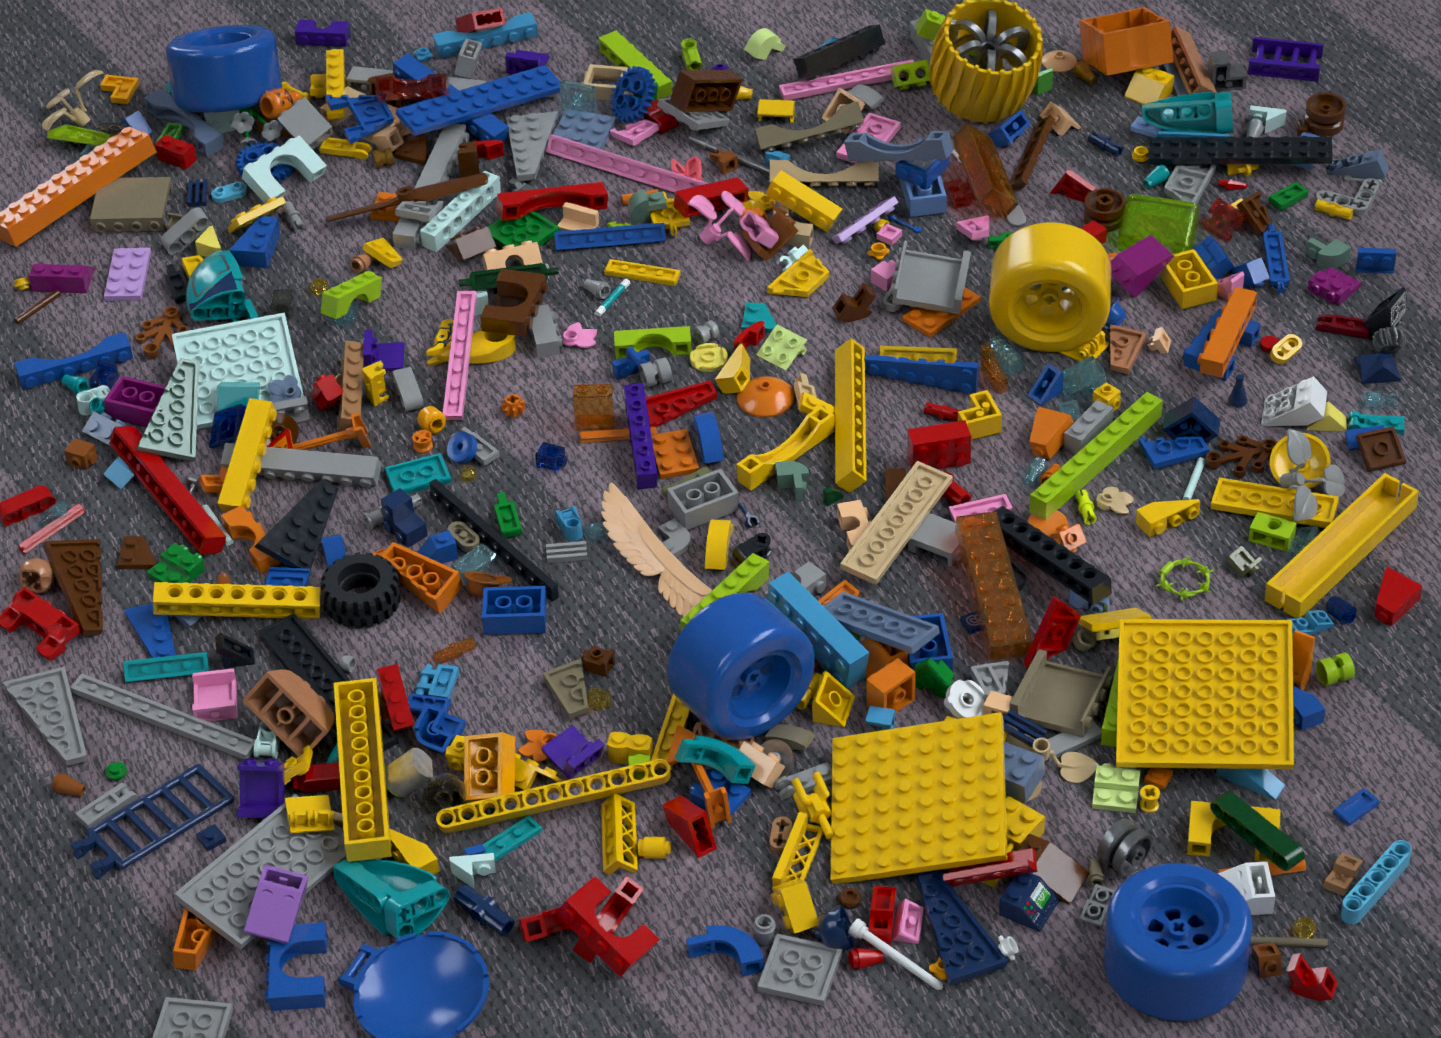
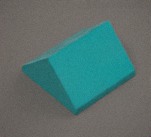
[218,382,260,416]

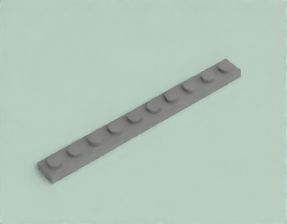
[70,674,255,759]

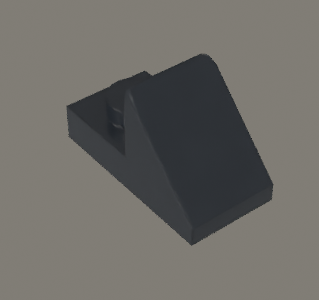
[215,633,255,669]

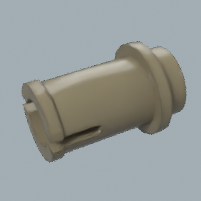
[1087,858,1105,887]

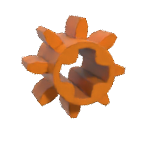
[501,394,526,418]

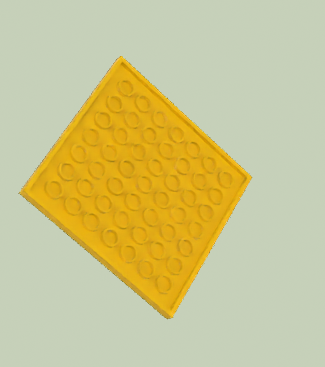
[1116,619,1294,769]
[831,712,1007,884]

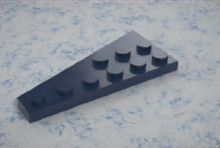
[917,870,1008,986]

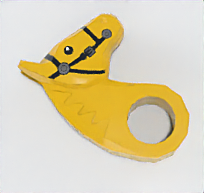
[426,319,516,366]

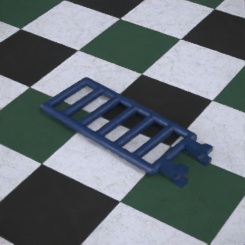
[70,764,235,879]

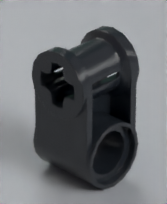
[732,533,771,563]

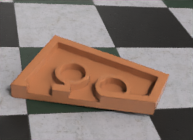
[1110,324,1147,375]

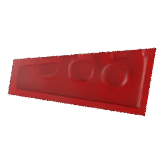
[646,380,717,427]

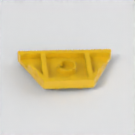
[767,249,830,297]

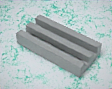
[546,541,588,563]

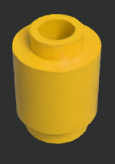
[638,837,671,859]

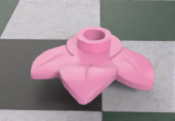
[562,322,597,348]

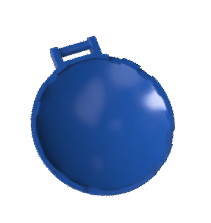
[337,931,489,1038]

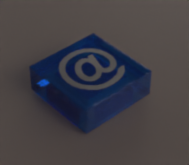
[960,610,988,634]

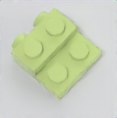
[1092,763,1140,813]

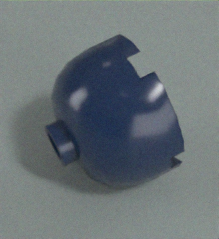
[815,905,854,951]

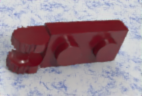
[1315,314,1370,338]

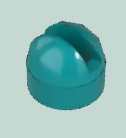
[89,397,106,414]

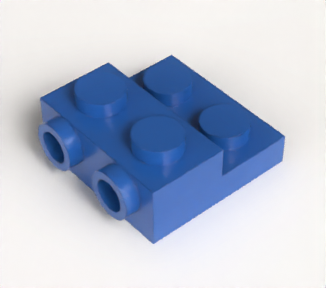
[689,768,751,821]

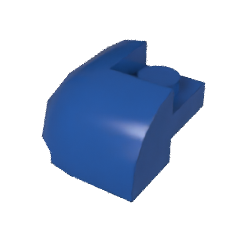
[414,703,467,756]

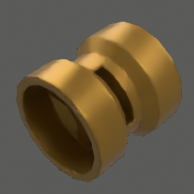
[373,147,394,168]

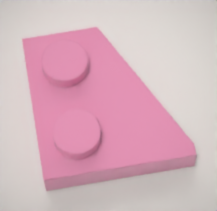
[610,119,659,146]
[956,215,990,241]

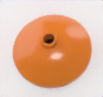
[737,376,795,418]

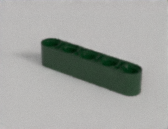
[1210,791,1305,871]

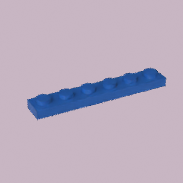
[554,223,666,250]

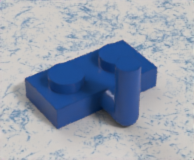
[612,347,650,379]

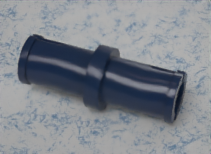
[1088,131,1123,157]

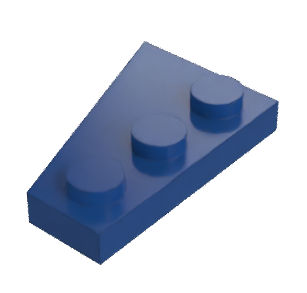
[1138,437,1209,469]

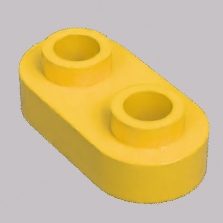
[1270,334,1302,364]

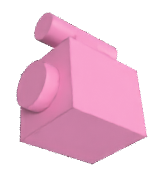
[871,260,898,292]

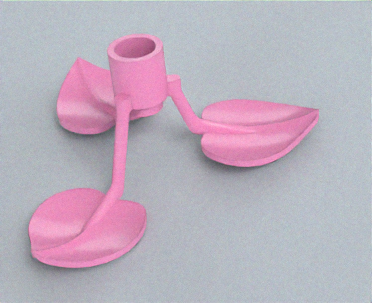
[688,191,751,261]

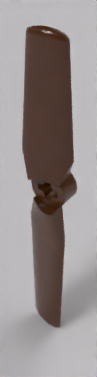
[325,173,488,222]

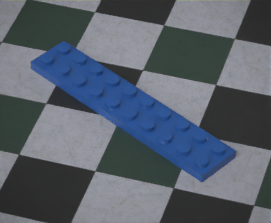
[395,65,564,136]

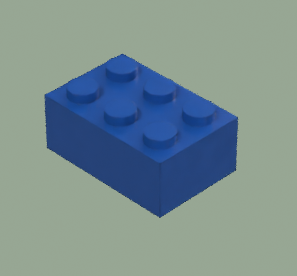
[482,586,547,635]
[908,613,953,679]

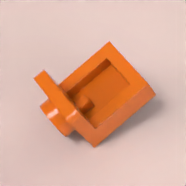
[199,466,227,494]

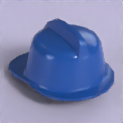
[1103,297,1127,329]

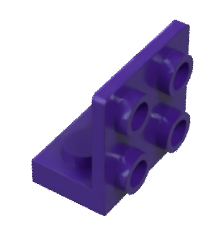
[505,50,549,74]
[363,329,405,371]
[541,725,605,780]

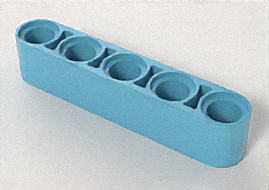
[1341,840,1412,924]

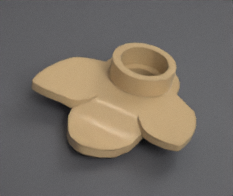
[1096,487,1134,514]

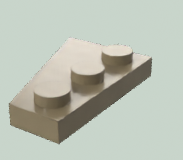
[543,659,589,720]

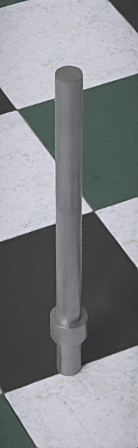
[689,135,770,175]

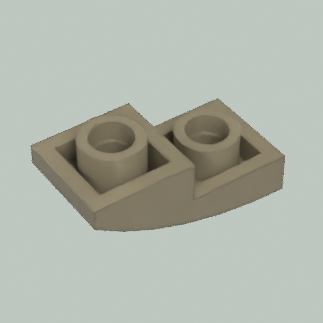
[765,724,815,751]

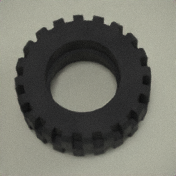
[320,552,401,628]

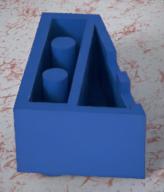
[229,216,280,268]

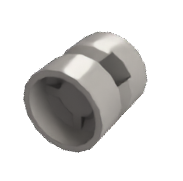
[639,357,672,388]

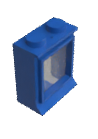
[895,137,949,189]

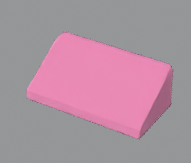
[892,899,924,944]

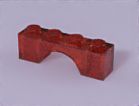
[375,74,449,101]

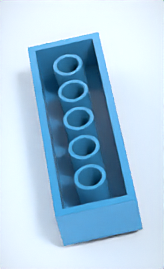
[767,571,869,689]

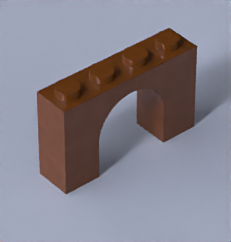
[480,269,548,337]

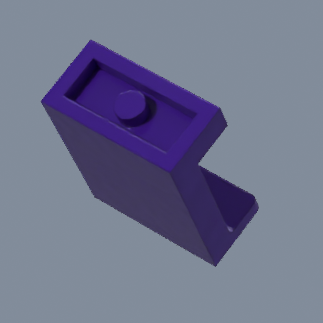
[237,758,285,818]

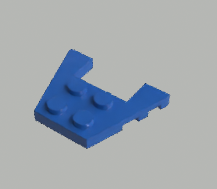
[325,95,394,144]

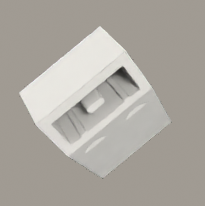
[1261,376,1327,426]
[1218,862,1275,915]

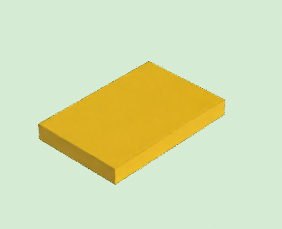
[1078,608,1151,632]

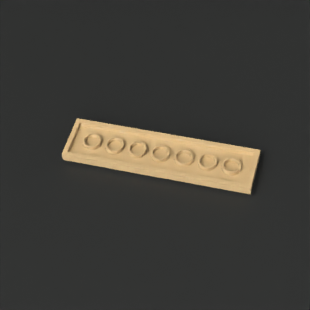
[840,461,953,585]

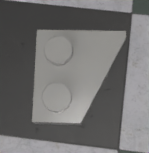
[395,201,443,223]

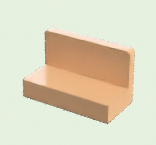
[1040,101,1081,136]
[557,202,599,231]

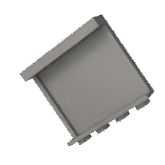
[890,240,971,315]

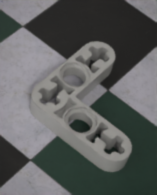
[1316,178,1380,216]

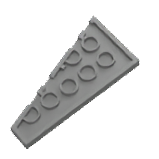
[506,111,559,181]
[3,667,88,766]

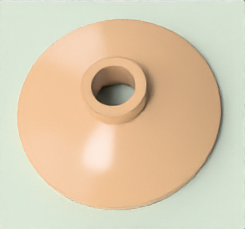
[1042,50,1077,72]

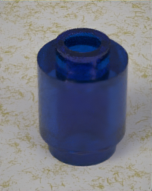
[1325,596,1357,625]

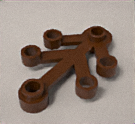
[1205,435,1277,478]

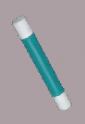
[594,279,630,317]

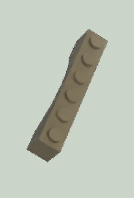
[754,102,864,153]

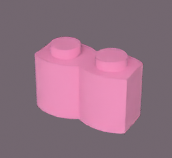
[740,211,779,249]

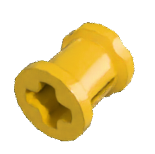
[1139,785,1160,813]

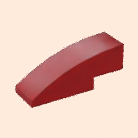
[868,886,896,946]

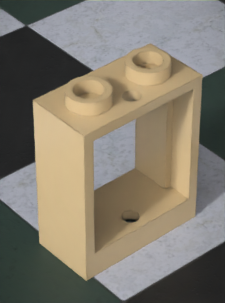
[580,64,629,101]

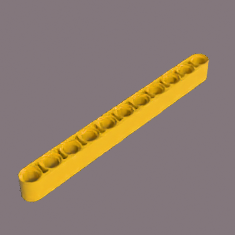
[436,759,671,833]

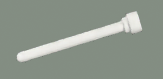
[848,918,943,990]

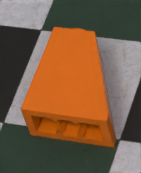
[1029,407,1074,460]

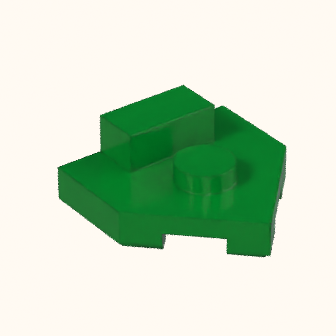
[914,657,955,697]

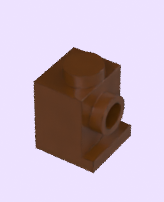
[581,646,615,677]

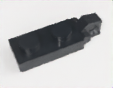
[165,264,188,304]

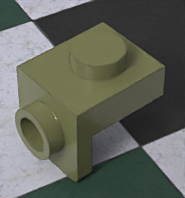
[1225,546,1263,577]

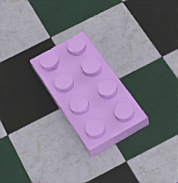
[104,248,151,301]

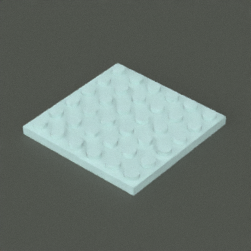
[172,313,304,430]

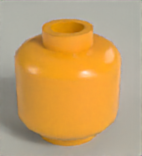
[417,406,446,434]

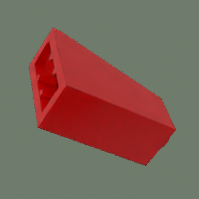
[455,7,506,33]
[1374,567,1422,626]
[662,795,717,858]

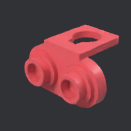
[671,156,702,181]

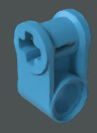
[554,505,583,542]

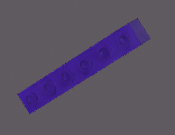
[624,383,657,490]

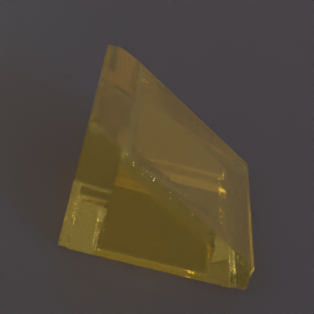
[586,687,612,711]

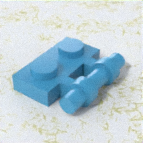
[414,664,459,699]

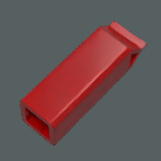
[293,762,341,793]

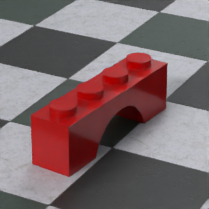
[573,876,644,963]

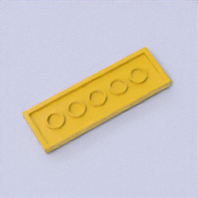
[1211,477,1339,528]

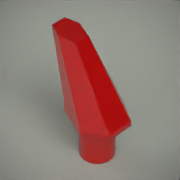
[1218,179,1248,190]

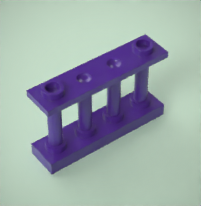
[1248,37,1324,82]

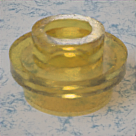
[310,278,329,294]
[1294,917,1317,938]

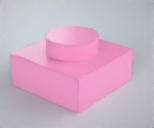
[877,224,902,245]

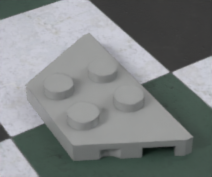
[1164,164,1216,211]

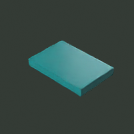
[384,453,452,494]

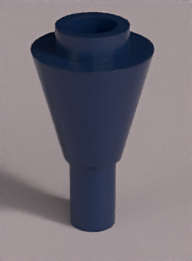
[1228,374,1248,407]

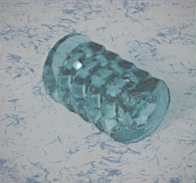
[985,336,1025,376]

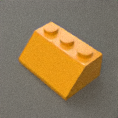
[464,732,515,802]

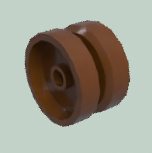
[1304,93,1346,136]
[1084,188,1125,232]

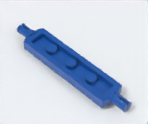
[1263,223,1290,294]

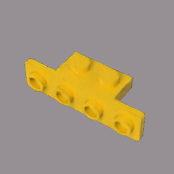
[515,753,562,790]

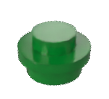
[105,762,127,781]

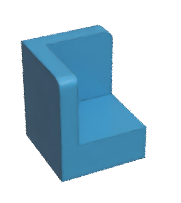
[104,456,135,489]
[866,706,895,730]

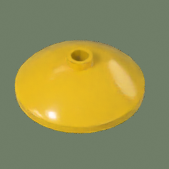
[1270,433,1331,490]

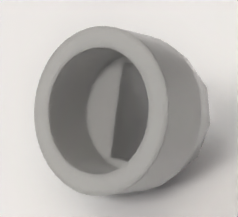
[339,655,356,673]

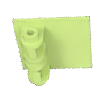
[756,324,807,370]

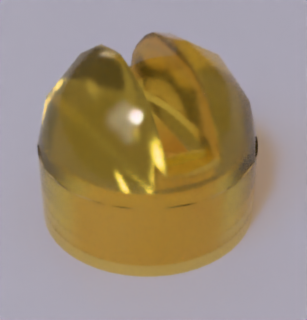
[461,465,477,482]

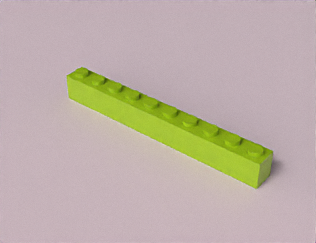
[1029,392,1163,520]

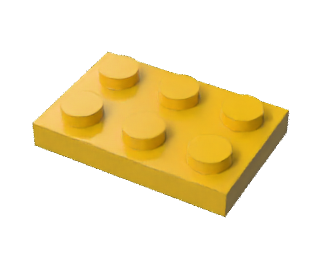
[227,196,286,233]

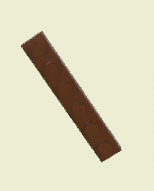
[1008,115,1055,191]

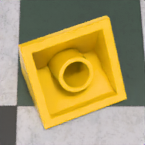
[812,671,855,728]

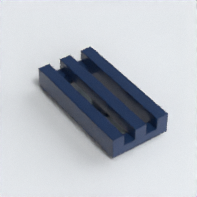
[188,179,208,207]
[1003,710,1047,747]

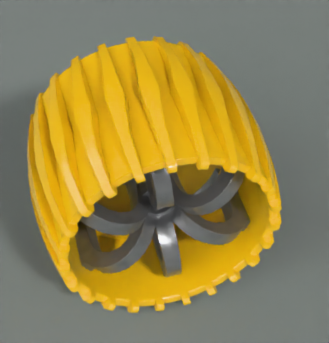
[929,0,1043,124]

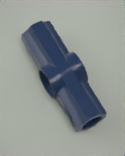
[453,885,515,936]

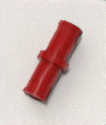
[924,402,962,421]

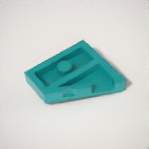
[742,302,777,333]

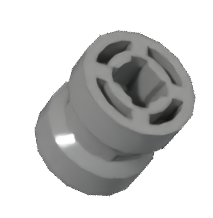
[693,320,719,344]

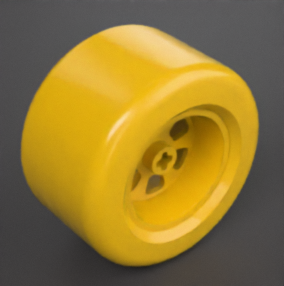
[989,222,1111,352]

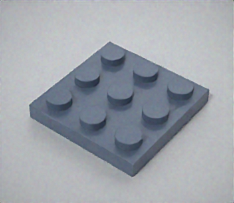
[553,109,616,150]

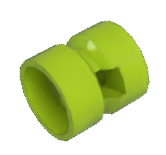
[1315,652,1355,686]

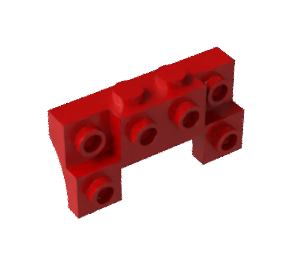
[0,587,81,662]

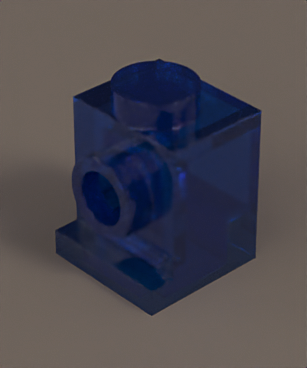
[90,361,119,392]
[535,442,567,471]

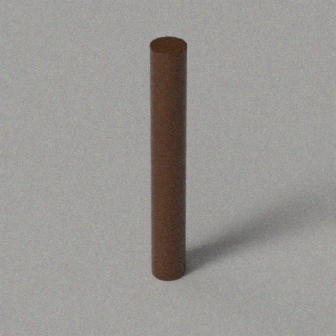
[14,289,61,324]

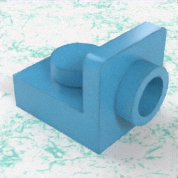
[765,150,790,168]

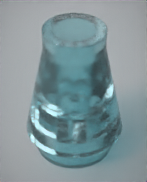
[1023,457,1048,486]

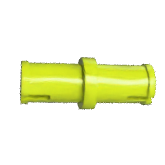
[1075,489,1097,525]

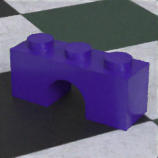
[295,20,350,47]

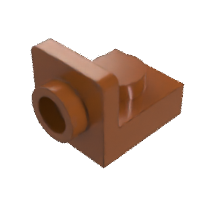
[1252,943,1282,978]

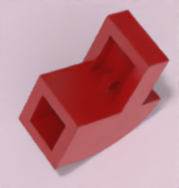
[1286,953,1338,1001]

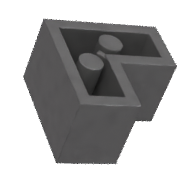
[1207,51,1247,92]

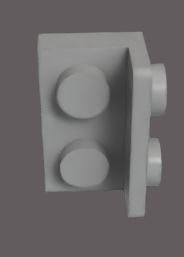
[273,396,310,423]

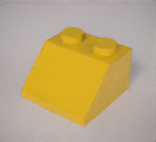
[1124,67,1174,105]

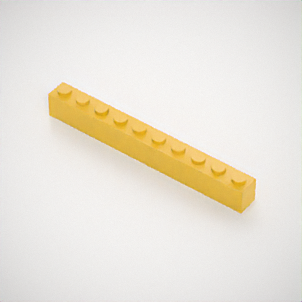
[835,338,867,492]

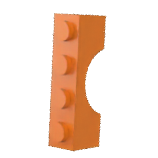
[221,505,282,574]

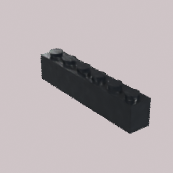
[793,24,885,81]

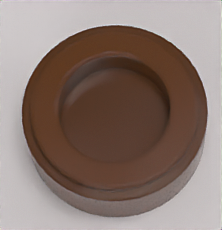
[839,888,861,909]

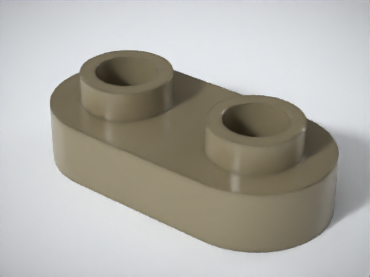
[448,522,480,552]

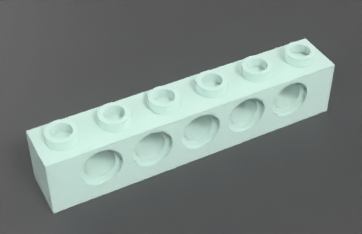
[420,171,501,252]

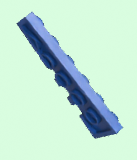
[865,355,979,394]

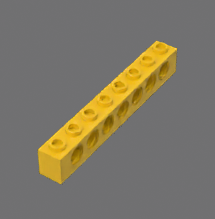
[153,582,320,619]

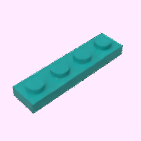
[123,652,209,682]

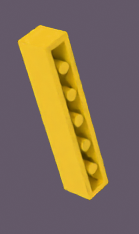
[218,398,277,512]

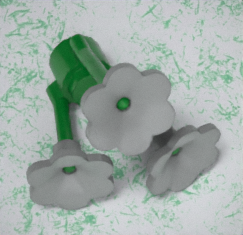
[232,108,282,151]

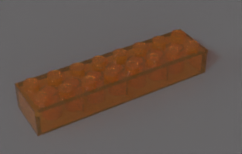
[955,511,1033,661]

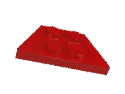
[1023,596,1081,668]

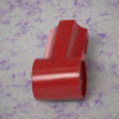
[941,472,971,505]

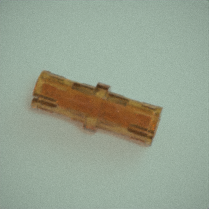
[433,636,476,664]

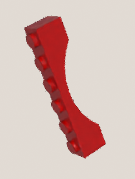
[496,182,608,221]

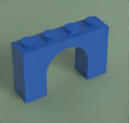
[1183,308,1261,381]
[264,922,328,1011]

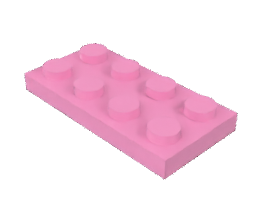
[836,113,901,163]

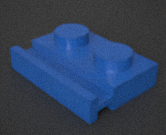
[1355,248,1396,273]
[265,567,311,587]

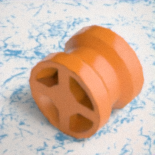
[412,430,433,453]

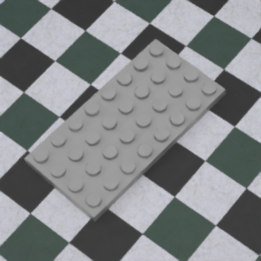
[174,795,347,950]

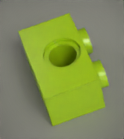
[1248,512,1297,552]

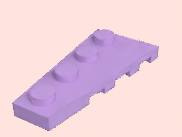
[832,196,898,244]

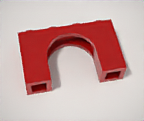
[556,876,660,977]

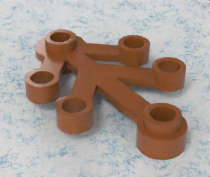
[135,306,189,359]

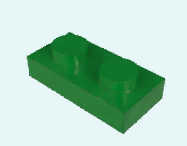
[1268,182,1309,211]

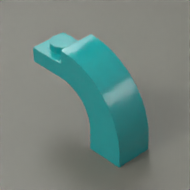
[675,735,756,784]

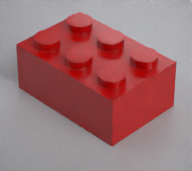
[907,420,971,469]

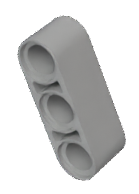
[161,208,210,255]
[392,367,424,412]

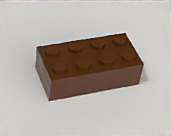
[669,70,743,112]

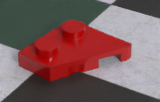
[1050,169,1097,202]

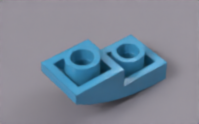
[1287,610,1334,636]

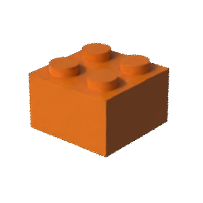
[866,658,915,713]

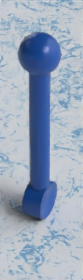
[889,215,921,233]

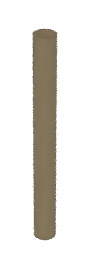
[1251,936,1328,948]

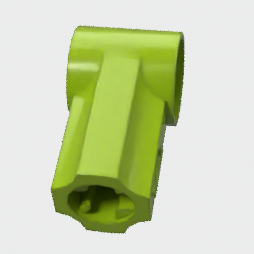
[681,38,702,70]

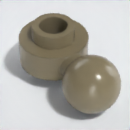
[1073,629,1098,652]

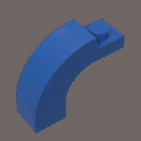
[691,411,724,463]
[686,925,764,976]

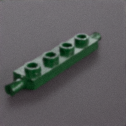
[459,263,559,291]

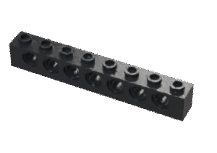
[984,506,1112,605]

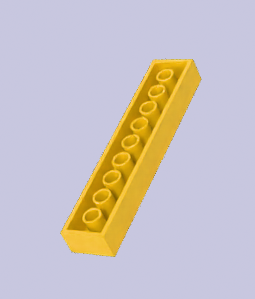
[334,678,392,862]

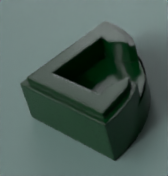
[823,487,843,506]

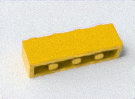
[766,170,842,232]

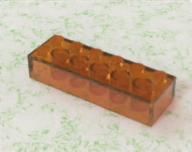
[952,123,1019,218]

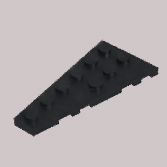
[254,479,339,571]

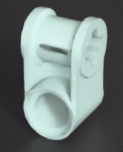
[77,385,110,416]
[254,721,281,759]

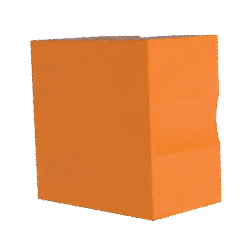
[1079,7,1173,76]

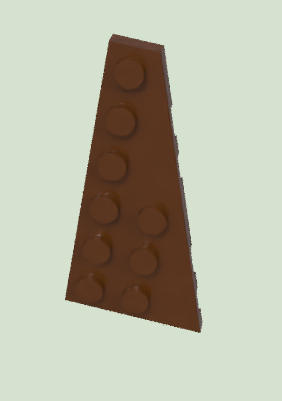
[43,539,103,636]

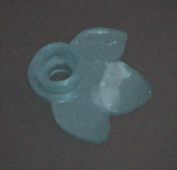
[35,500,70,525]

